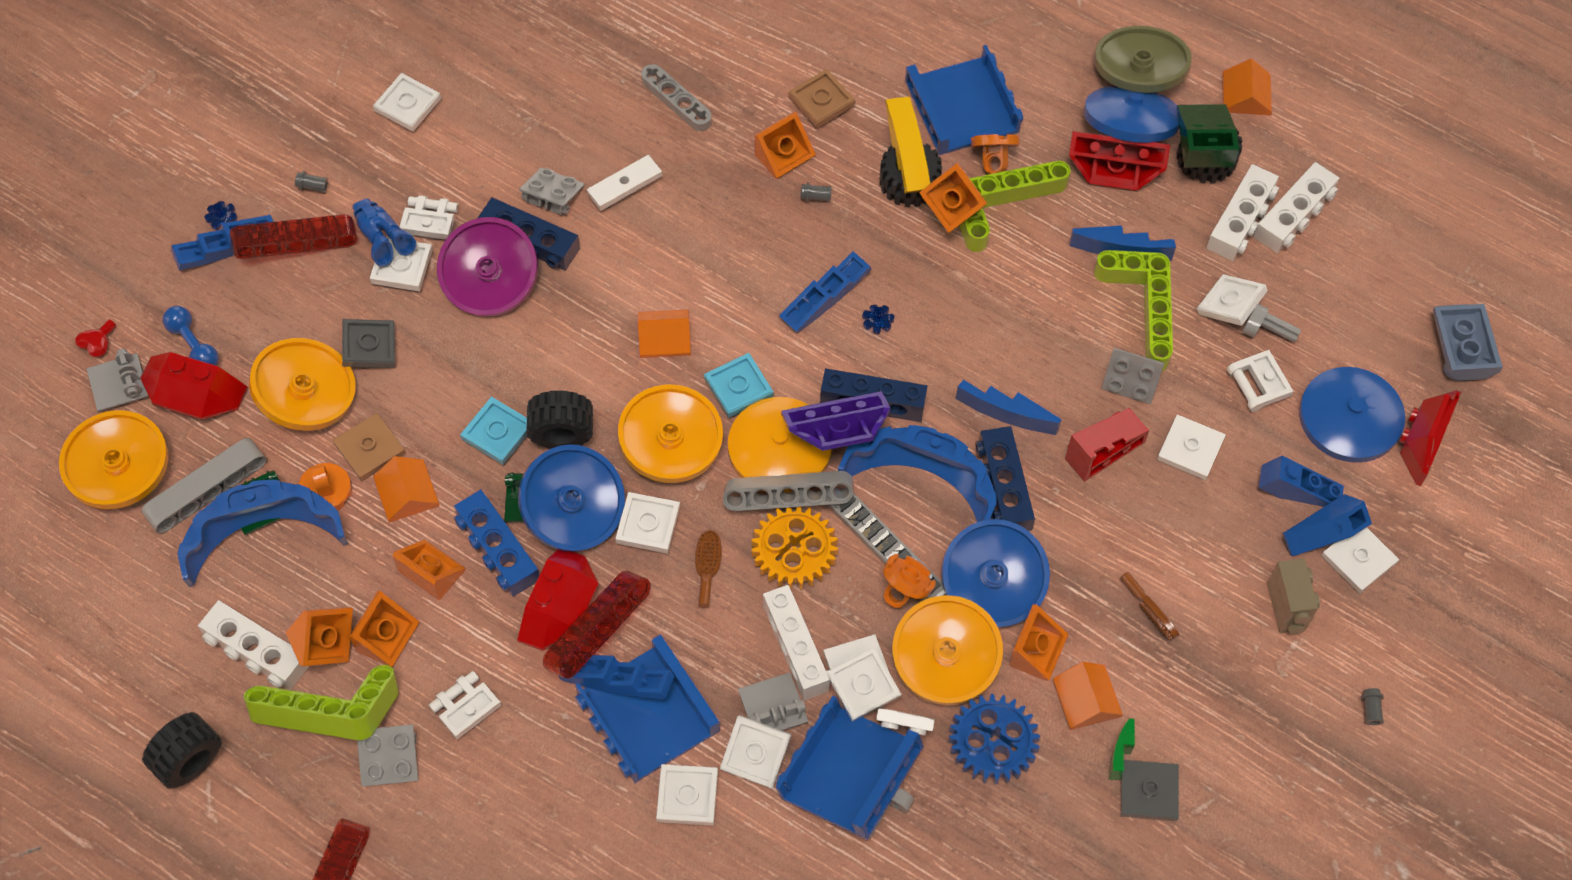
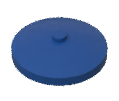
[1084,86,1179,143]
[1299,367,1405,463]
[518,445,625,552]
[941,519,1050,628]

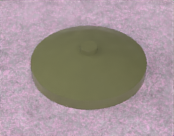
[1095,26,1192,93]

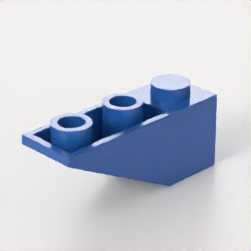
[1259,455,1344,507]
[1283,494,1372,556]

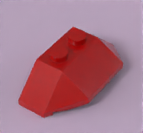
[1069,131,1171,191]
[140,352,248,420]
[1399,390,1462,486]
[517,550,599,651]

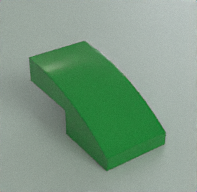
[1109,718,1135,781]

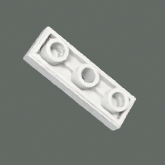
[587,155,662,211]

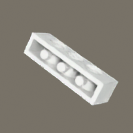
[1254,162,1339,254]
[1206,164,1279,261]
[763,585,830,701]
[198,600,309,690]

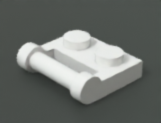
[1227,350,1293,412]

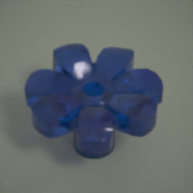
[205,201,238,230]
[862,304,894,334]

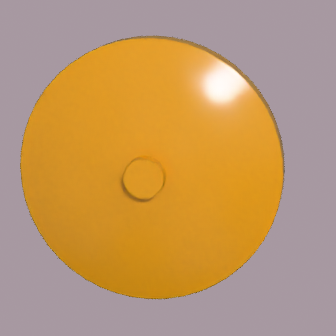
[249,338,356,431]
[618,384,723,483]
[728,397,832,494]
[59,410,169,509]
[892,595,1003,705]

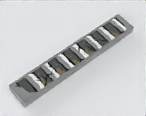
[827,487,945,601]

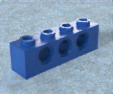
[454,489,539,597]

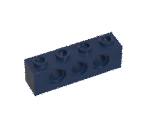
[478,197,580,271]
[820,368,928,423]
[975,426,1035,531]

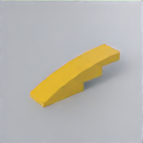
[885,96,930,193]

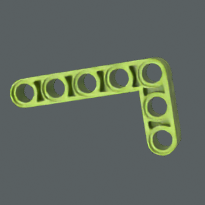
[959,161,1071,252]
[1094,250,1173,371]
[244,665,399,740]

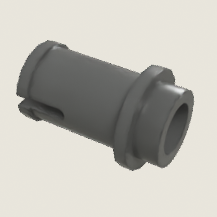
[295,171,328,193]
[800,182,831,202]
[1361,688,1384,725]

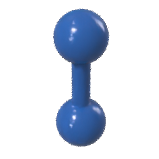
[162,306,219,366]

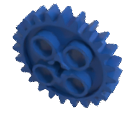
[948,694,1040,784]

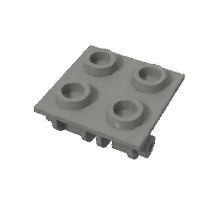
[519,167,585,215]
[1101,348,1164,404]
[86,349,149,412]
[738,672,808,731]
[357,724,418,787]

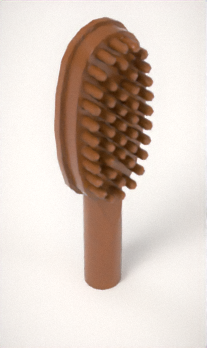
[695,530,722,608]
[1120,572,1180,640]

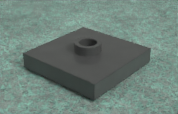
[342,319,395,368]
[1120,760,1179,821]

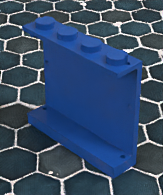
[905,45,1023,155]
[574,634,720,783]
[775,696,924,840]

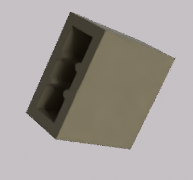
[1267,558,1320,635]

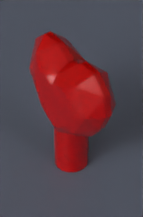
[75,319,116,357]

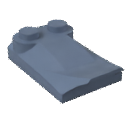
[1433,304,1503,381]

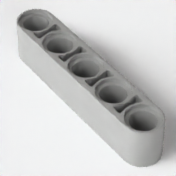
[141,438,267,534]
[723,471,853,511]

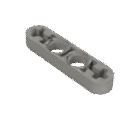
[641,64,712,131]

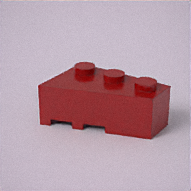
[1065,408,1149,482]

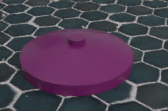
[437,217,538,317]

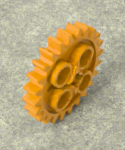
[751,507,838,589]

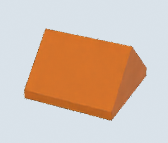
[1222,58,1272,116]
[755,111,816,178]
[919,163,988,233]
[638,309,691,358]
[373,456,440,523]
[393,539,466,601]
[349,591,420,667]
[1009,604,1069,681]
[285,607,353,666]
[1053,661,1123,730]

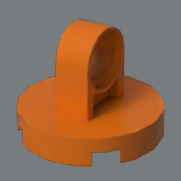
[971,134,1020,174]
[298,463,352,511]
[883,554,936,608]

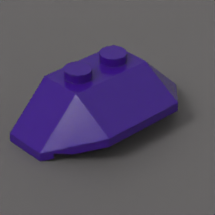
[781,391,890,451]

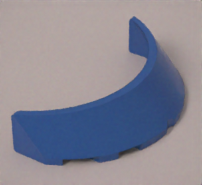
[838,425,997,522]
[177,480,348,587]

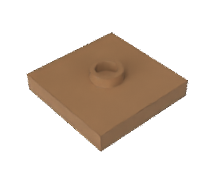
[788,69,856,128]
[333,413,406,481]

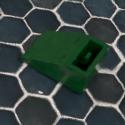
[1177,104,1239,168]

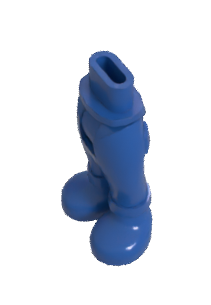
[352,198,416,266]

